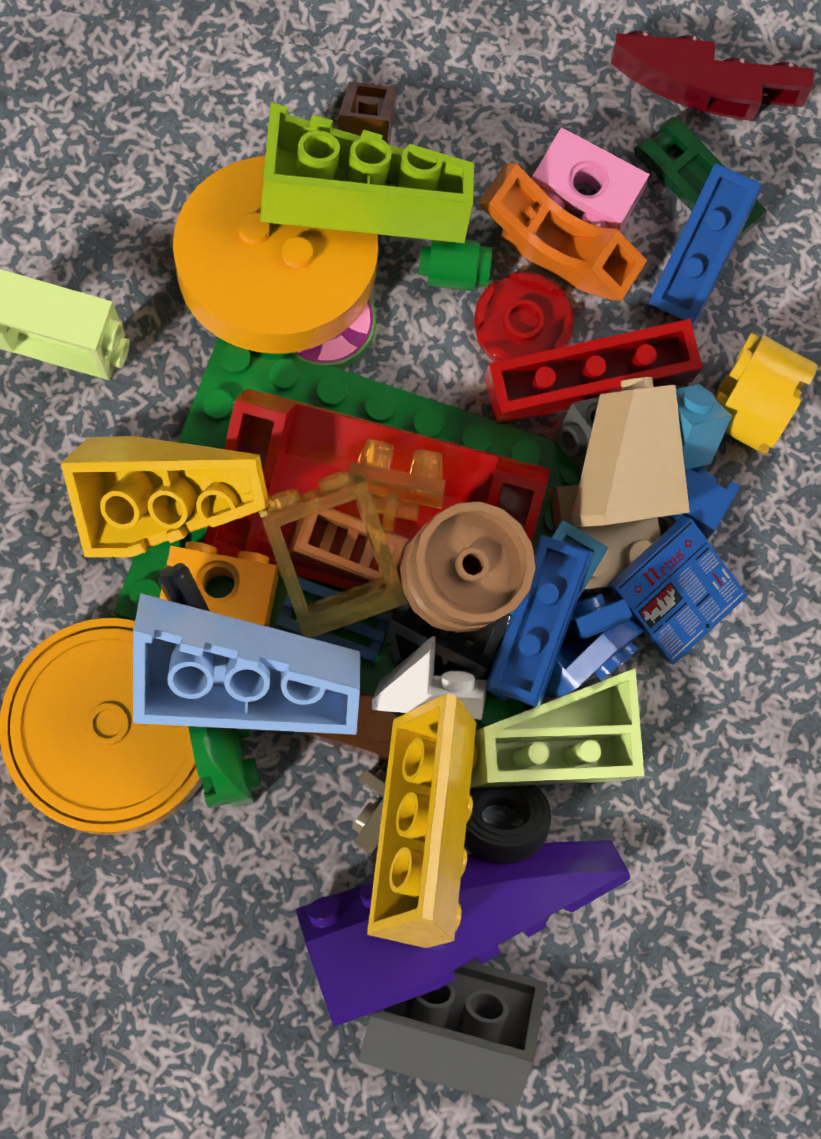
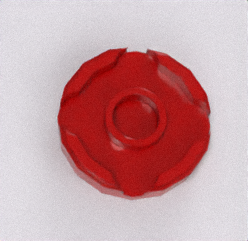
[473,271,574,362]

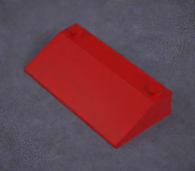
[204,388,550,603]

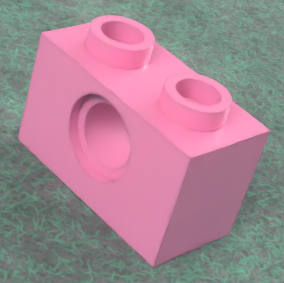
[532,127,650,232]

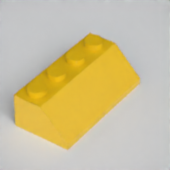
[367,693,478,948]

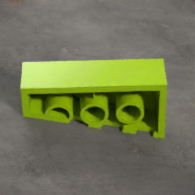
[260,102,474,243]

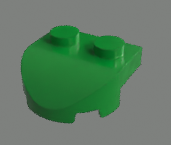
[188,726,261,808]

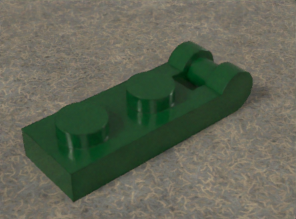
[634,117,767,239]

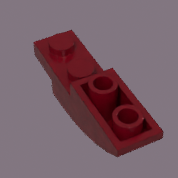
[611,31,814,121]

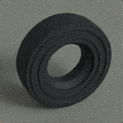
[464,785,551,863]

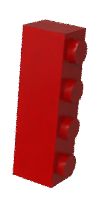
[484,319,703,424]

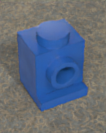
[665,467,740,540]

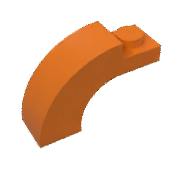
[478,163,647,301]

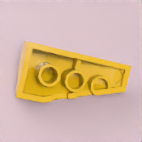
[61,436,269,557]

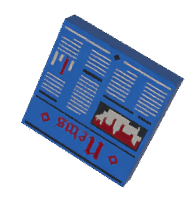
[608,516,748,665]

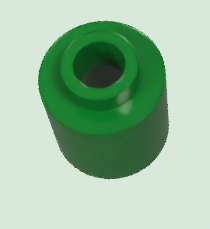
[418,239,492,291]

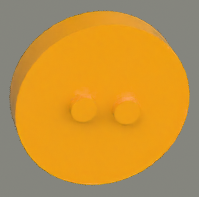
[173,156,378,354]
[0,618,203,835]

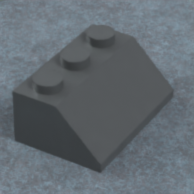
[358,961,547,1106]

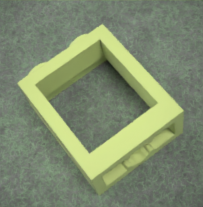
[0,269,130,381]

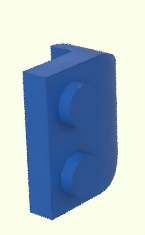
[544,617,644,698]

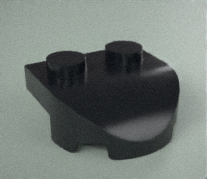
[386,594,512,679]

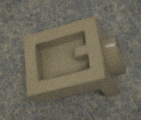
[352,769,387,857]

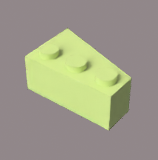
[470,668,644,788]

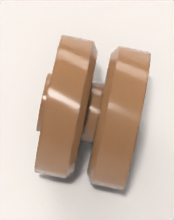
[400,502,535,633]

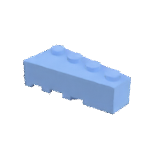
[133,593,360,735]

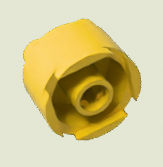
[714,332,818,455]

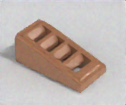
[287,500,409,589]

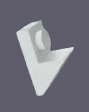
[372,636,487,720]

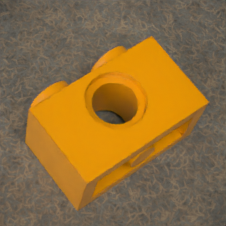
[160,542,279,627]

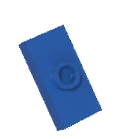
[565,594,632,638]

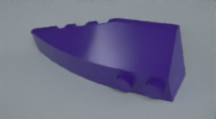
[295,840,631,1027]

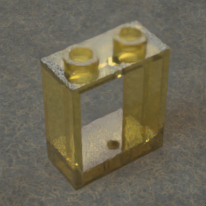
[258,470,407,638]

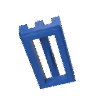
[275,576,394,665]

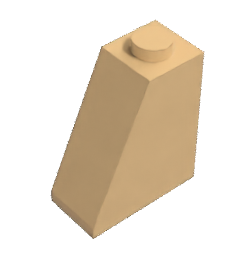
[572,377,690,527]

